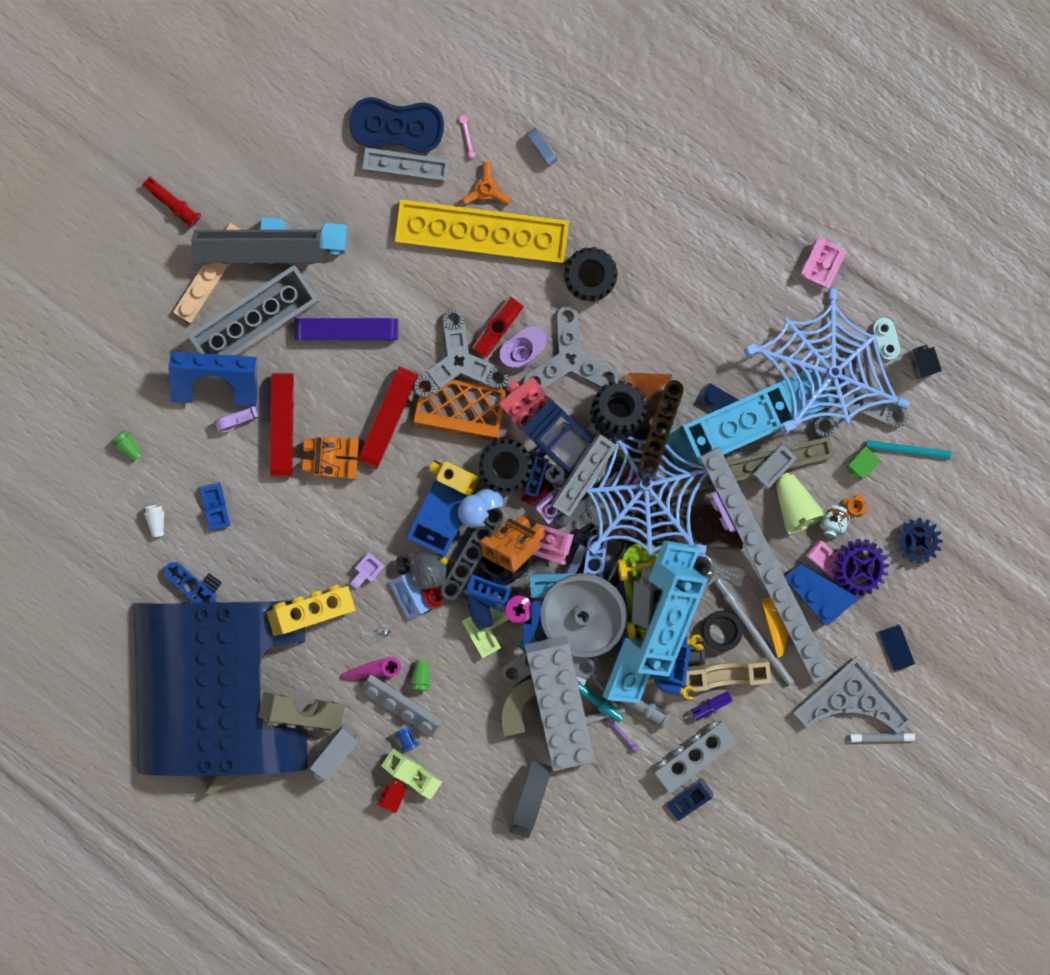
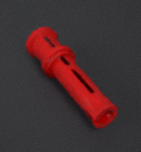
[142,176,201,229]

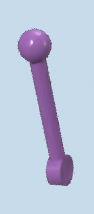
[606,717,639,753]

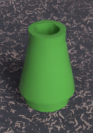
[112,430,143,462]
[410,660,431,691]

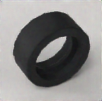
[702,611,743,651]

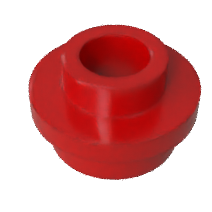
[423,588,443,608]

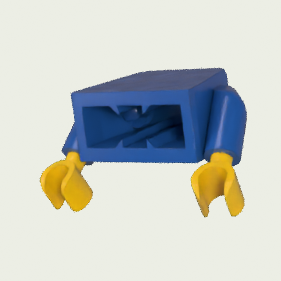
[649,635,704,701]

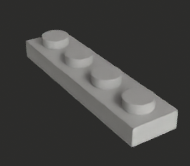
[363,148,450,182]
[551,433,617,517]
[360,675,442,737]

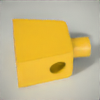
[429,460,481,495]

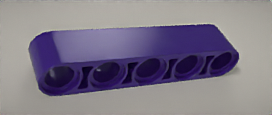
[294,318,398,340]

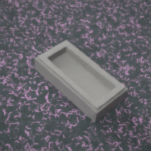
[752,443,798,489]

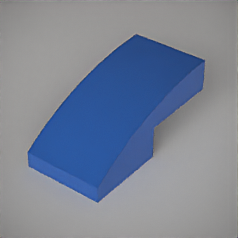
[200,482,231,531]
[523,599,543,645]

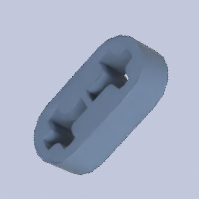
[526,128,558,166]

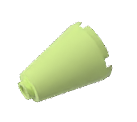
[775,473,825,534]

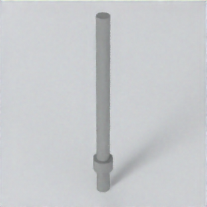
[714,578,794,686]

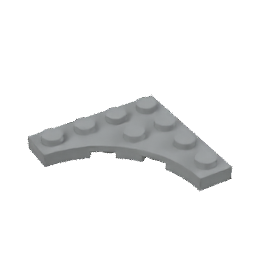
[793,656,913,734]

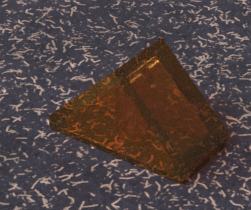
[628,373,672,400]

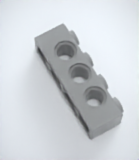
[654,720,738,793]

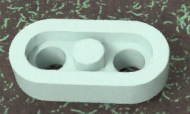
[873,318,900,360]

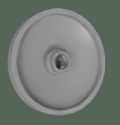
[541,574,627,658]

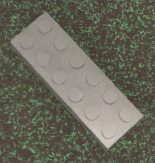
[188,265,320,356]
[525,635,595,771]

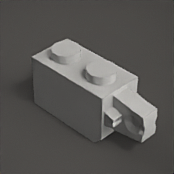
[632,565,663,629]

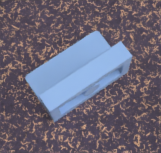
[389,572,431,620]

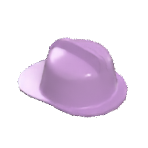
[500,326,546,369]

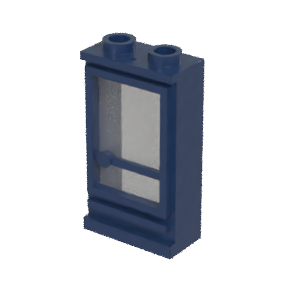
[517,395,593,476]

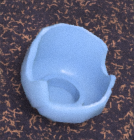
[475,489,503,511]
[458,495,489,528]

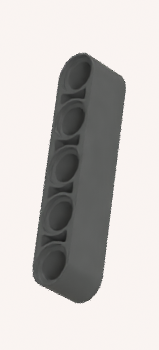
[441,507,503,600]

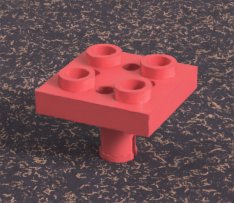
[499,376,547,426]

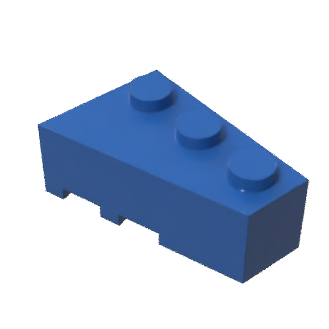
[784,564,859,626]

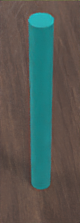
[866,440,952,459]

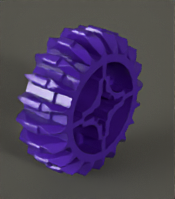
[831,539,889,596]

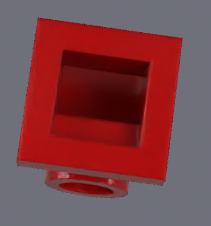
[377,778,407,813]

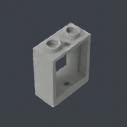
[310,725,361,782]

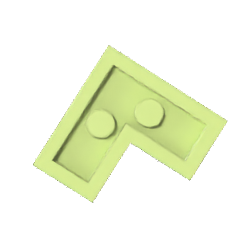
[462,607,509,658]

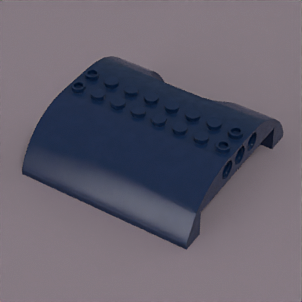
[134,600,308,776]

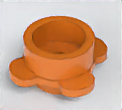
[844,494,868,518]

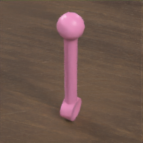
[459,115,476,159]

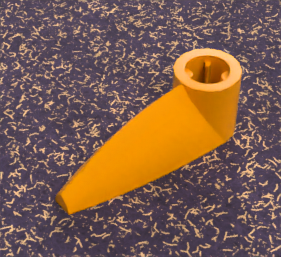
[761,597,788,657]

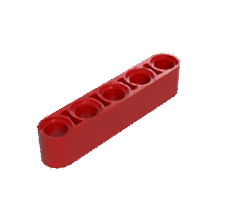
[358,366,419,469]
[270,373,294,477]

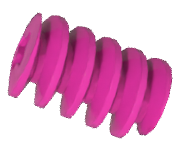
[506,595,532,623]

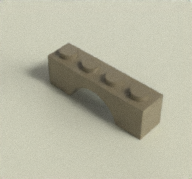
[258,691,345,733]

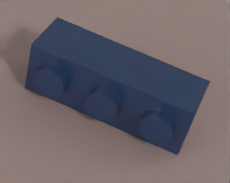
[524,456,549,499]

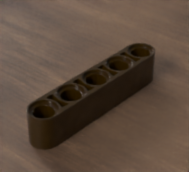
[638,380,684,481]

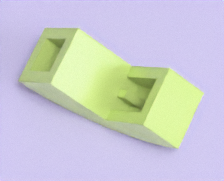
[381,749,442,799]

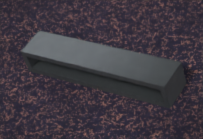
[191,230,323,264]

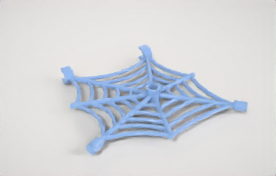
[744,289,910,435]
[586,435,708,557]

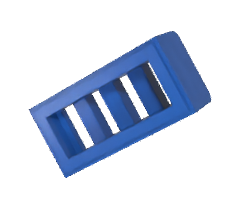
[465,574,512,613]

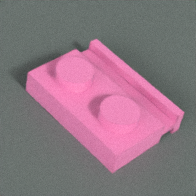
[533,523,574,565]

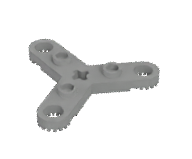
[524,306,619,389]
[414,309,509,398]
[814,347,909,437]
[501,597,596,684]

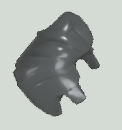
[407,551,446,589]

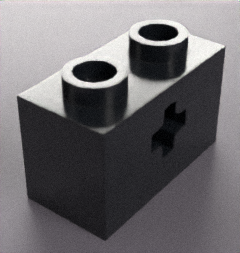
[908,345,942,379]

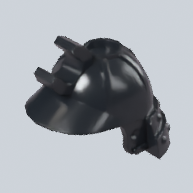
[478,553,531,586]

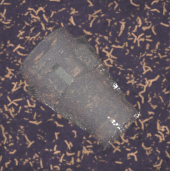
[714,563,747,587]

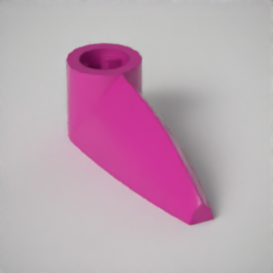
[342,657,401,680]

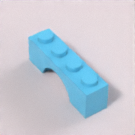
[260,217,348,255]

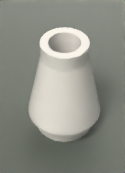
[143,505,165,537]

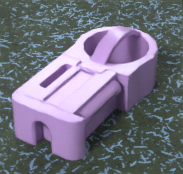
[214,406,259,432]

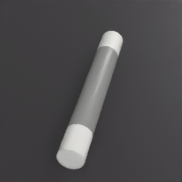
[850,733,915,743]

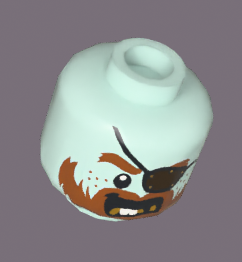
[819,505,850,538]

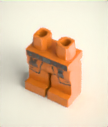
[302,437,359,479]
[480,516,545,573]

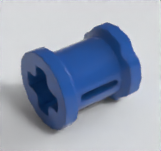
[394,726,420,753]

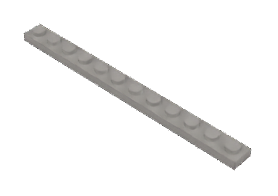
[699,447,833,683]

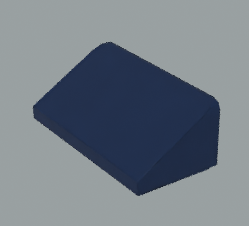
[465,584,493,630]
[879,624,915,671]

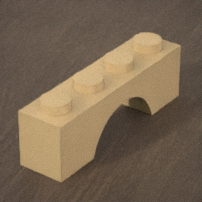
[685,658,772,692]

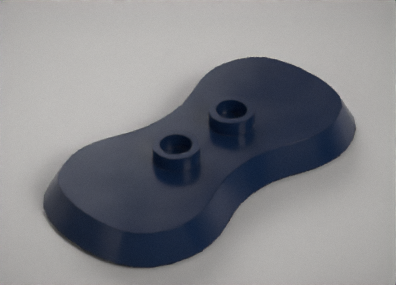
[349,97,444,152]

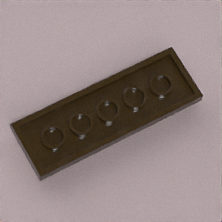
[615,498,743,550]

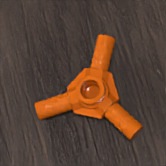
[462,161,512,206]

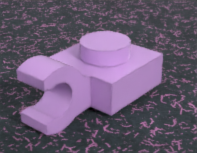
[350,552,385,589]

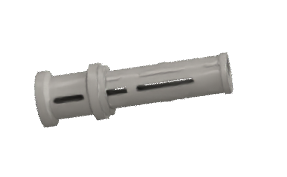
[621,699,672,729]

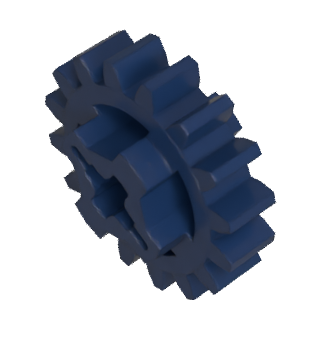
[895,518,943,564]

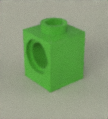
[847,446,881,480]

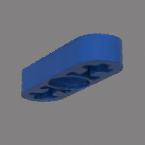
[164,562,217,603]

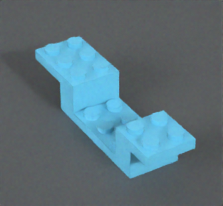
[667,369,834,473]
[603,541,708,703]

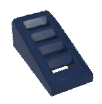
[666,778,714,821]

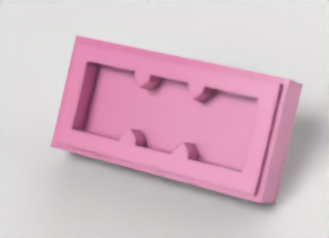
[806,540,850,583]

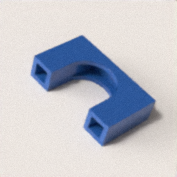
[168,352,258,407]

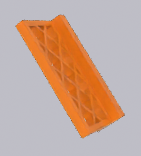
[414,380,507,441]

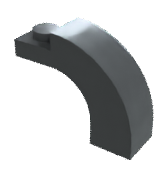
[509,760,552,839]

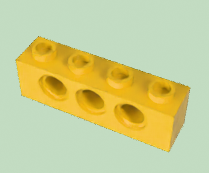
[266,584,355,636]

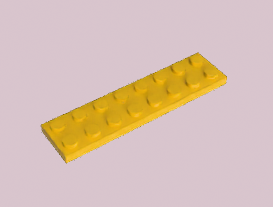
[395,199,569,264]

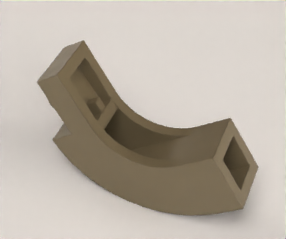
[502,677,536,737]

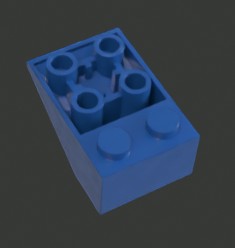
[407,480,468,556]

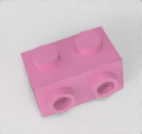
[801,237,847,289]

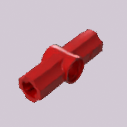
[472,296,524,358]

